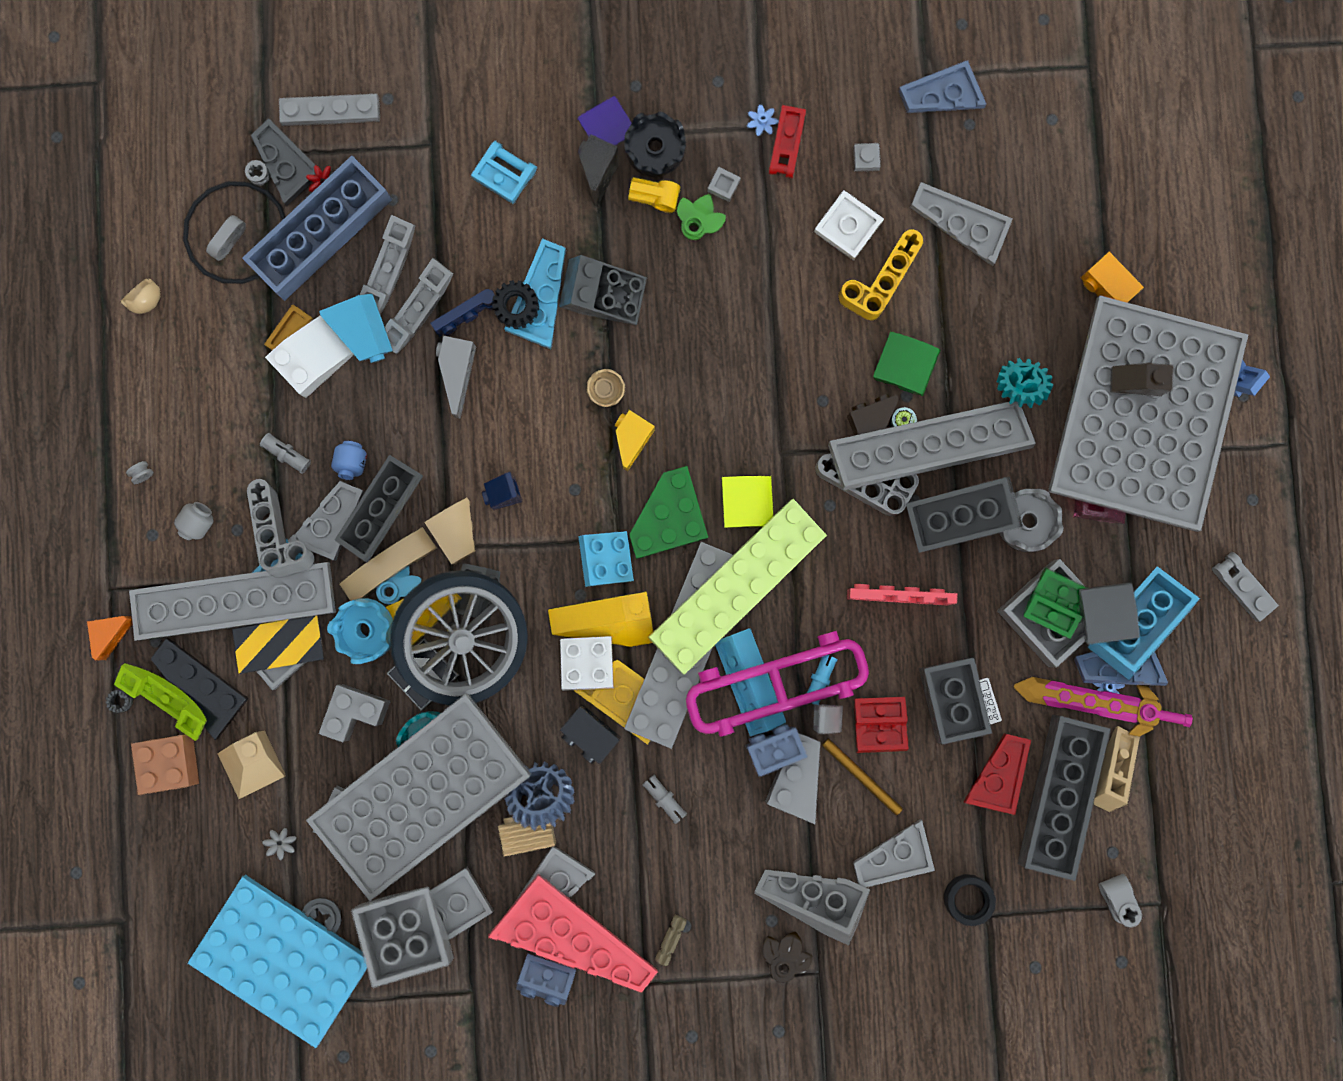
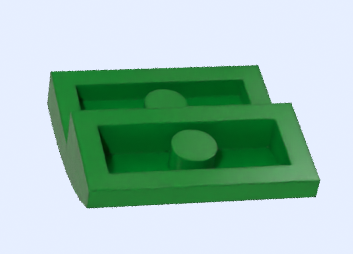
[873,331,940,396]
[1023,567,1088,639]

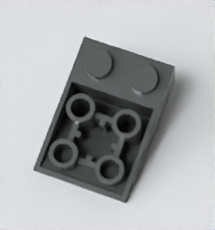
[559,255,647,325]

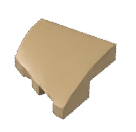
[424,498,475,566]

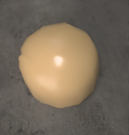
[121,279,160,314]
[587,369,625,407]

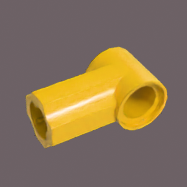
[628,177,680,212]

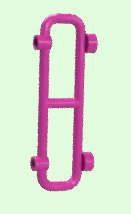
[686,631,869,737]

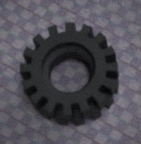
[492,280,539,329]

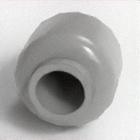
[174,502,214,540]

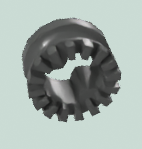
[106,690,133,713]

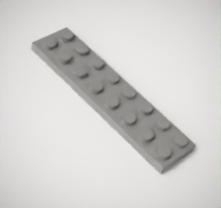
[828,401,1036,490]
[624,542,733,749]
[129,562,336,641]

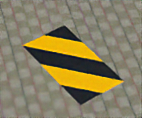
[232,616,324,674]

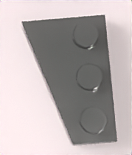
[251,118,315,206]

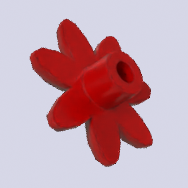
[306,165,331,192]

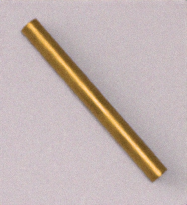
[822,738,903,816]

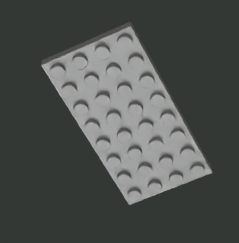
[306,693,531,901]

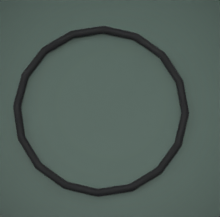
[183,181,285,284]

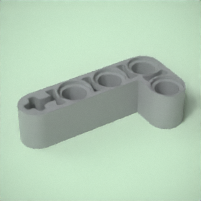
[815,454,919,516]
[247,479,314,578]

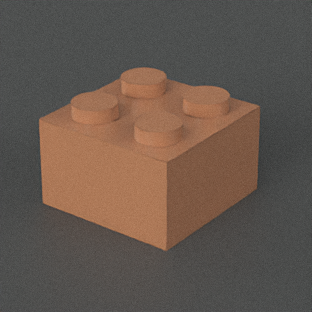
[131,735,199,795]

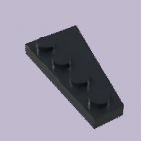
[151,639,249,740]

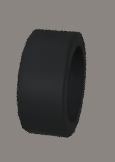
[944,874,996,926]

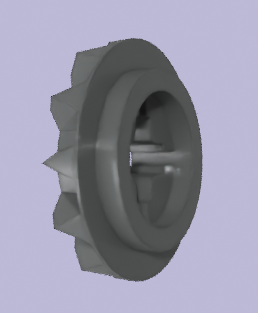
[302,897,342,933]

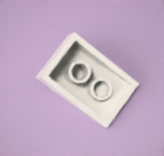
[265,315,354,398]

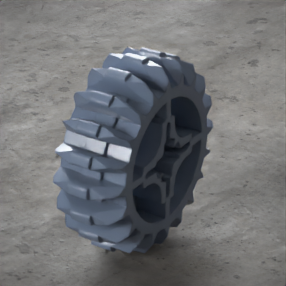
[505,762,575,831]

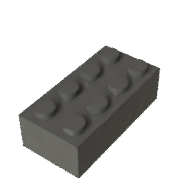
[906,477,1023,553]

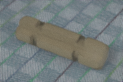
[656,915,686,966]

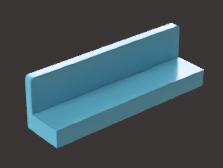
[715,629,786,737]

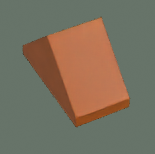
[87,616,133,660]

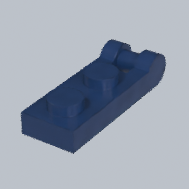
[430,289,495,337]

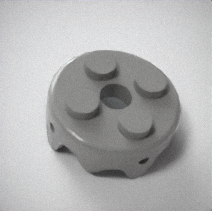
[1000,489,1064,552]

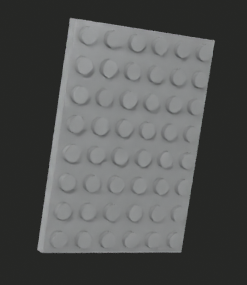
[1048,296,1248,532]

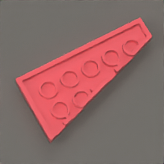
[488,874,658,993]

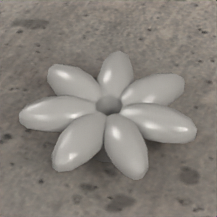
[262,828,297,860]

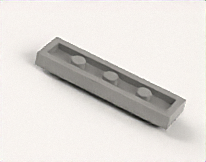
[279,94,380,126]

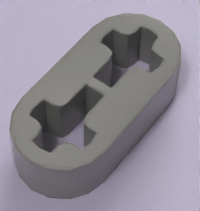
[206,215,246,261]

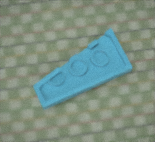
[504,239,566,349]

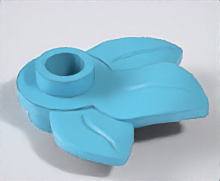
[376,566,421,605]

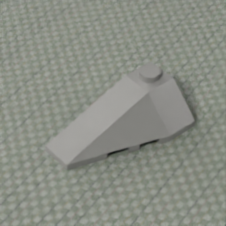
[755,870,870,945]

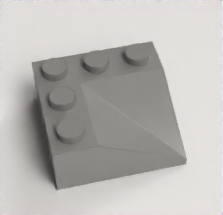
[997,559,1085,668]
[351,887,454,987]

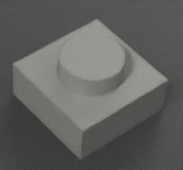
[853,143,880,171]
[707,167,741,202]

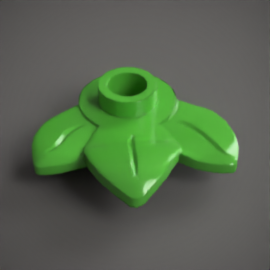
[677,194,726,240]

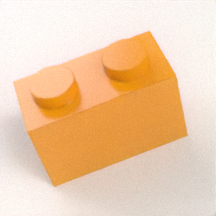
[1081,252,1144,303]

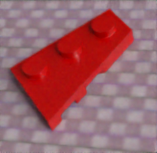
[963,733,1031,815]

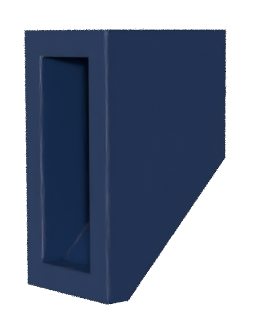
[482,472,522,510]

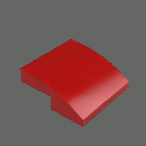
[854,697,909,753]

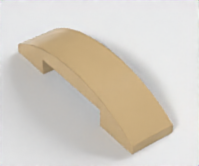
[340,527,437,601]

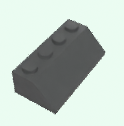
[335,455,423,563]

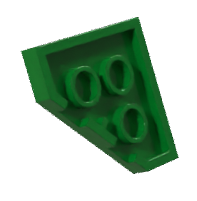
[629,466,708,559]

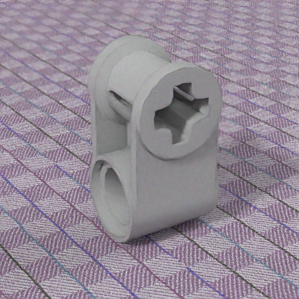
[1099,874,1142,927]

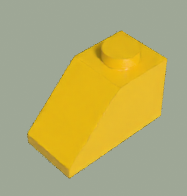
[615,410,655,471]

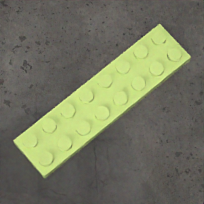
[648,499,827,675]

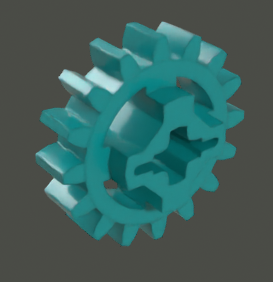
[996,358,1053,408]

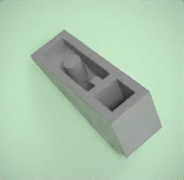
[436,336,476,419]

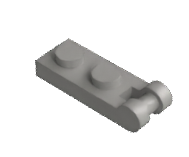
[1212,552,1279,622]

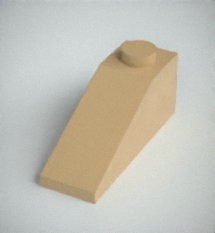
[1093,726,1140,812]

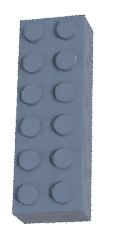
[242,156,392,301]

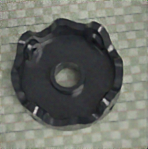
[624,112,686,177]

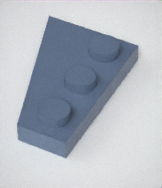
[898,60,987,113]
[1074,652,1168,686]

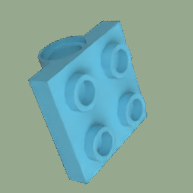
[578,531,634,587]

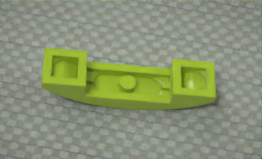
[114,664,207,741]

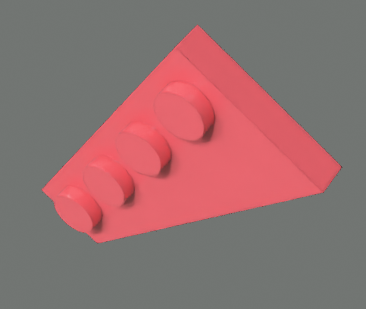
[847,584,957,606]

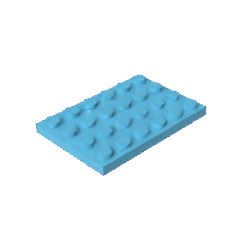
[188,875,367,1048]

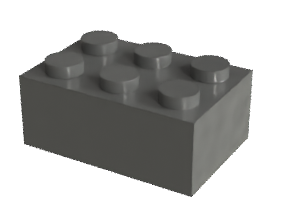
[919,657,992,745]

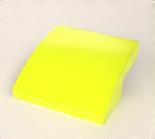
[722,476,773,528]

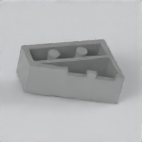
[765,732,820,824]

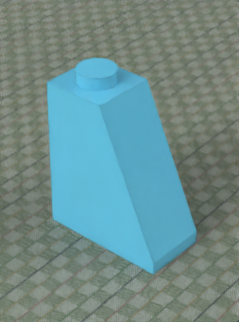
[319,294,393,363]

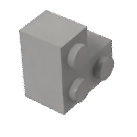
[319,684,390,742]

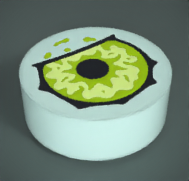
[891,407,917,427]

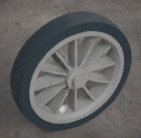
[390,570,527,705]

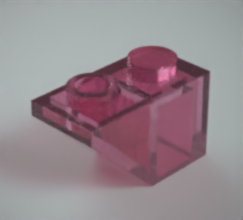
[1073,499,1126,524]

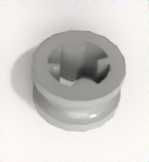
[245,160,270,186]
[126,461,153,484]

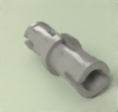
[260,433,311,474]
[642,774,687,824]

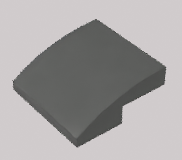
[1079,583,1140,644]

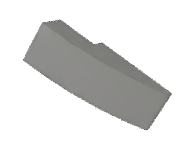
[813,704,843,733]

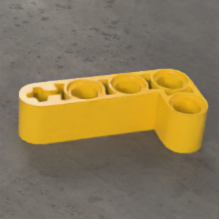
[839,229,923,320]

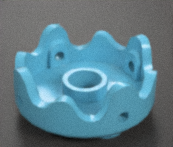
[327,598,393,664]

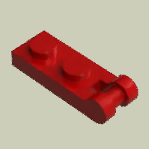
[769,105,806,178]

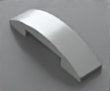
[360,215,415,315]
[385,258,453,354]

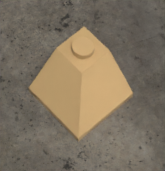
[217,731,286,799]

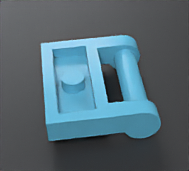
[471,141,537,204]

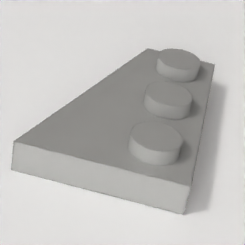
[853,819,935,887]

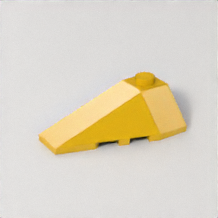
[548,592,653,647]

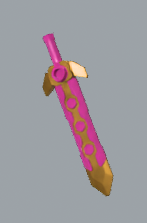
[1014,677,1193,737]

